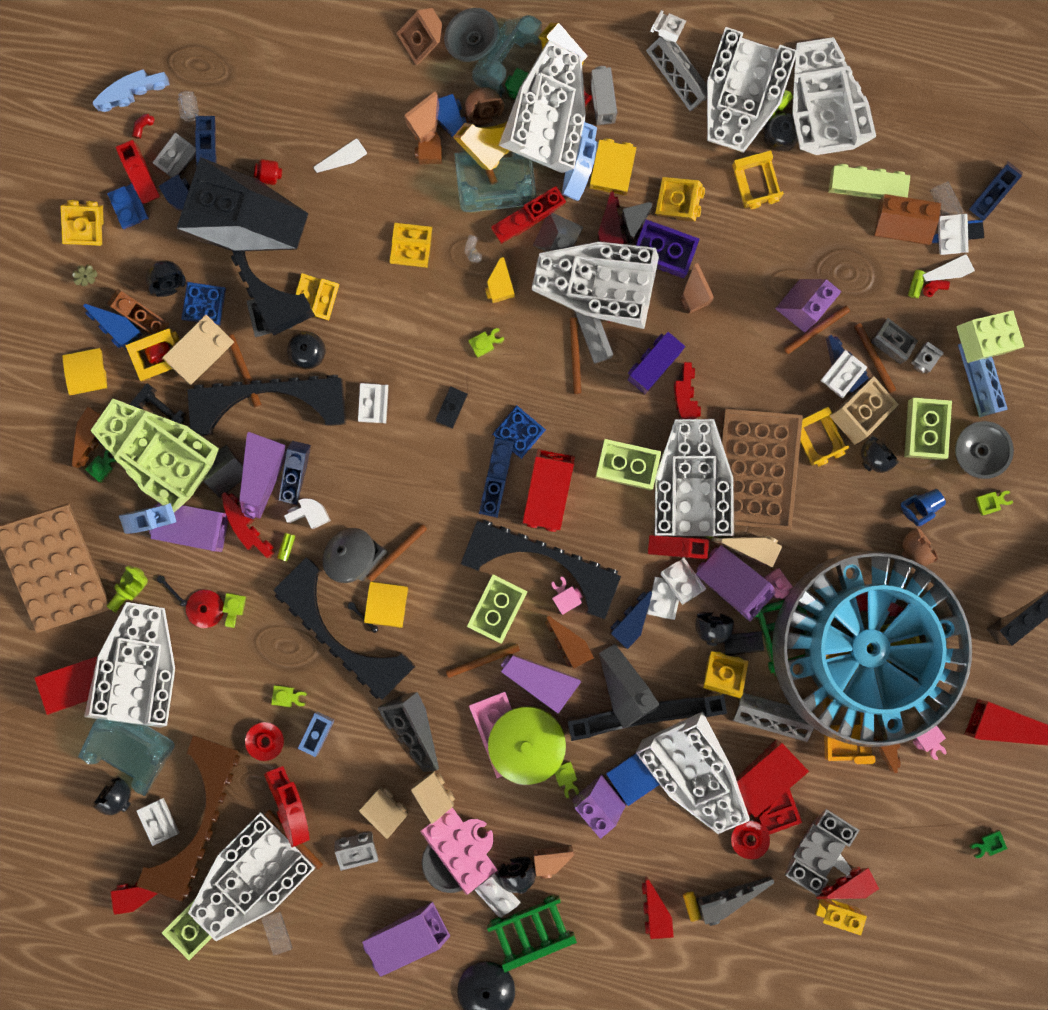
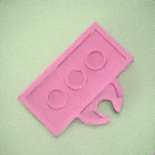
[469,692,512,778]
[420,808,497,895]

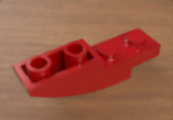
[491,186,566,244]
[674,362,701,419]
[222,492,275,558]
[264,766,310,848]

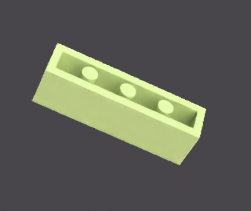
[828,164,910,199]

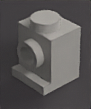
[911,342,944,374]

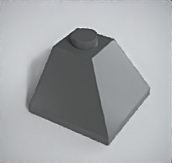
[533,213,583,252]

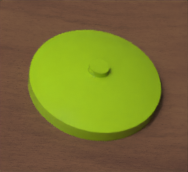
[488,706,566,785]

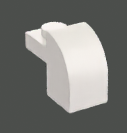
[284,499,331,529]

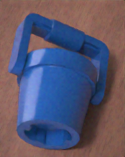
[901,489,946,526]

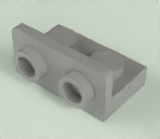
[335,832,378,871]

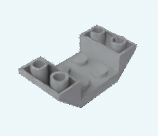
[785,809,860,896]

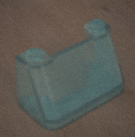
[472,15,542,97]
[454,152,536,212]
[78,719,175,796]

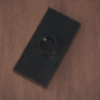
[435,386,468,429]
[724,631,764,656]

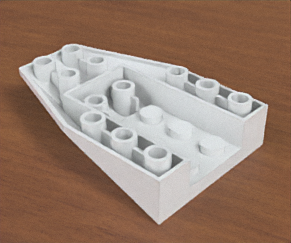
[707,27,798,153]
[499,40,586,173]
[532,242,659,329]
[655,419,734,537]
[84,602,175,728]
[636,712,750,834]
[188,813,315,941]

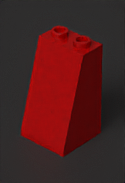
[523,449,575,532]
[35,656,98,715]
[964,699,1048,746]
[736,739,809,818]

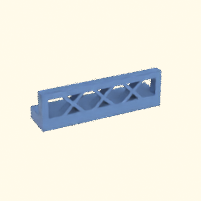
[958,344,1008,418]

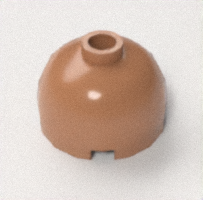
[465,87,504,125]
[902,527,939,566]

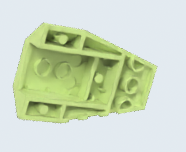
[91,399,219,512]

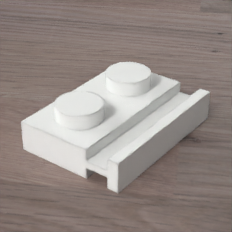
[650,10,686,43]
[938,214,968,255]
[820,350,867,398]
[358,383,389,424]
[660,558,706,605]
[647,577,679,620]
[137,798,179,846]
[475,874,520,918]

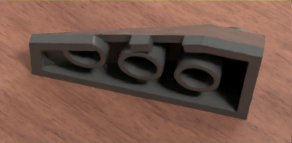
[599,644,659,729]
[378,692,439,772]
[697,876,774,926]

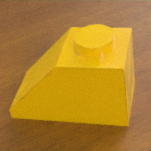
[485,257,515,303]

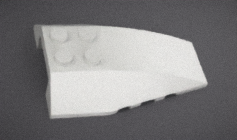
[792,37,876,155]

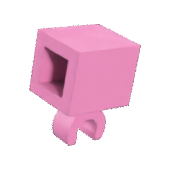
[764,568,793,599]
[551,577,583,615]
[913,726,946,760]

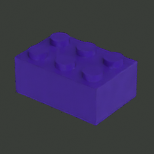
[636,219,700,279]
[628,332,686,395]

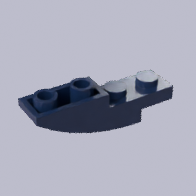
[195,116,217,165]
[479,438,514,518]

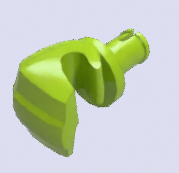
[106,565,148,613]

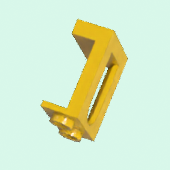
[732,151,784,209]
[126,329,180,381]
[800,407,849,467]
[815,899,867,935]

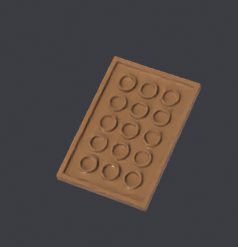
[722,409,803,531]
[0,503,110,633]

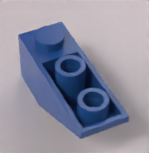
[438,94,467,138]
[83,304,143,350]

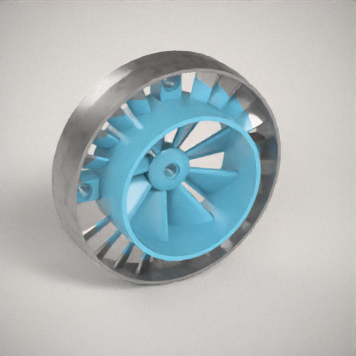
[772,551,972,747]

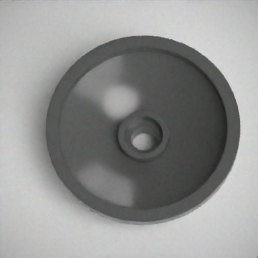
[444,8,499,62]
[955,421,1014,479]
[322,528,375,583]
[422,844,462,893]

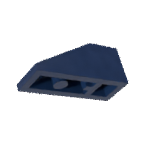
[969,161,1023,221]

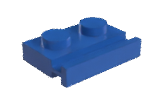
[107,183,149,229]

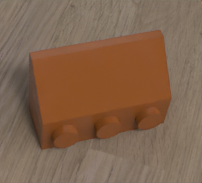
[874,194,941,245]

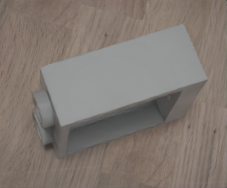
[590,66,617,126]

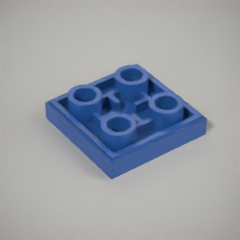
[181,282,226,326]
[492,405,546,459]
[606,753,660,806]

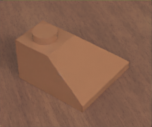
[397,8,442,65]
[404,91,439,143]
[680,263,714,314]
[534,846,574,879]

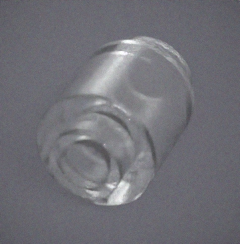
[177,91,199,121]

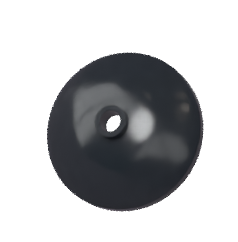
[457,961,515,1010]

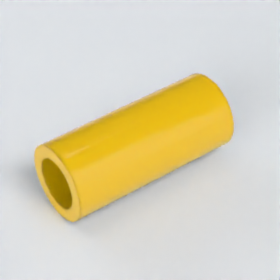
[683,891,701,922]

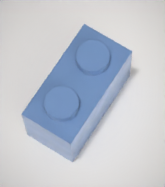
[298,711,334,757]

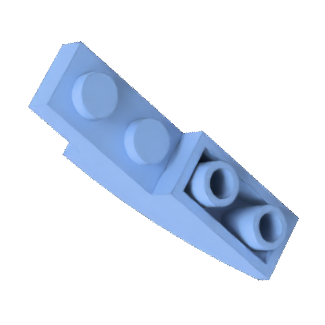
[93,70,170,112]
[562,122,599,201]
[119,503,176,534]

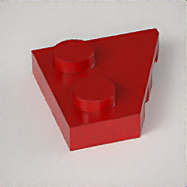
[758,789,802,835]

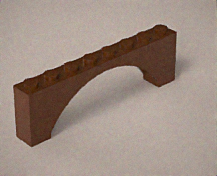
[137,735,241,902]

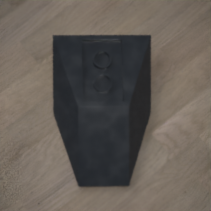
[177,157,309,252]

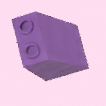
[775,279,841,333]
[240,432,286,519]
[149,502,228,552]
[696,545,776,622]
[501,654,581,713]
[572,774,626,839]
[362,902,450,977]

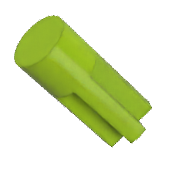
[908,270,926,299]
[277,533,295,562]

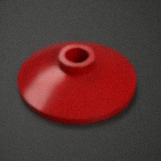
[186,590,224,628]
[245,722,284,761]
[731,821,770,860]

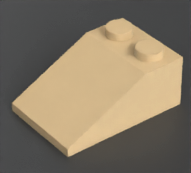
[162,315,234,385]
[830,376,899,445]
[711,535,782,567]
[411,771,455,824]
[359,787,408,839]

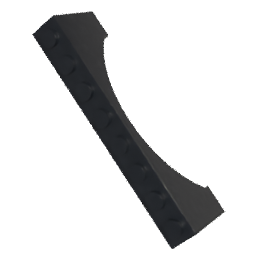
[231,251,315,336]
[187,375,346,436]
[461,519,621,619]
[273,557,416,700]
[987,590,1048,646]
[567,692,727,741]

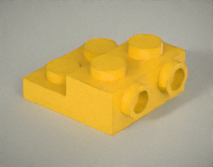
[655,177,705,222]
[61,200,104,246]
[703,651,749,698]

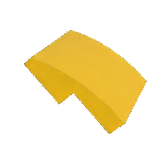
[390,223,432,268]
[295,273,339,321]
[62,348,107,395]
[364,582,408,628]

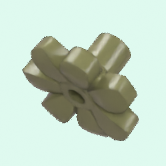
[72,264,97,286]

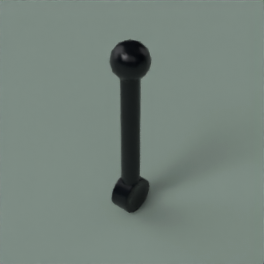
[157,576,187,607]
[348,602,378,633]

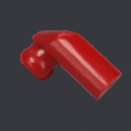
[132,114,155,139]
[923,280,950,297]

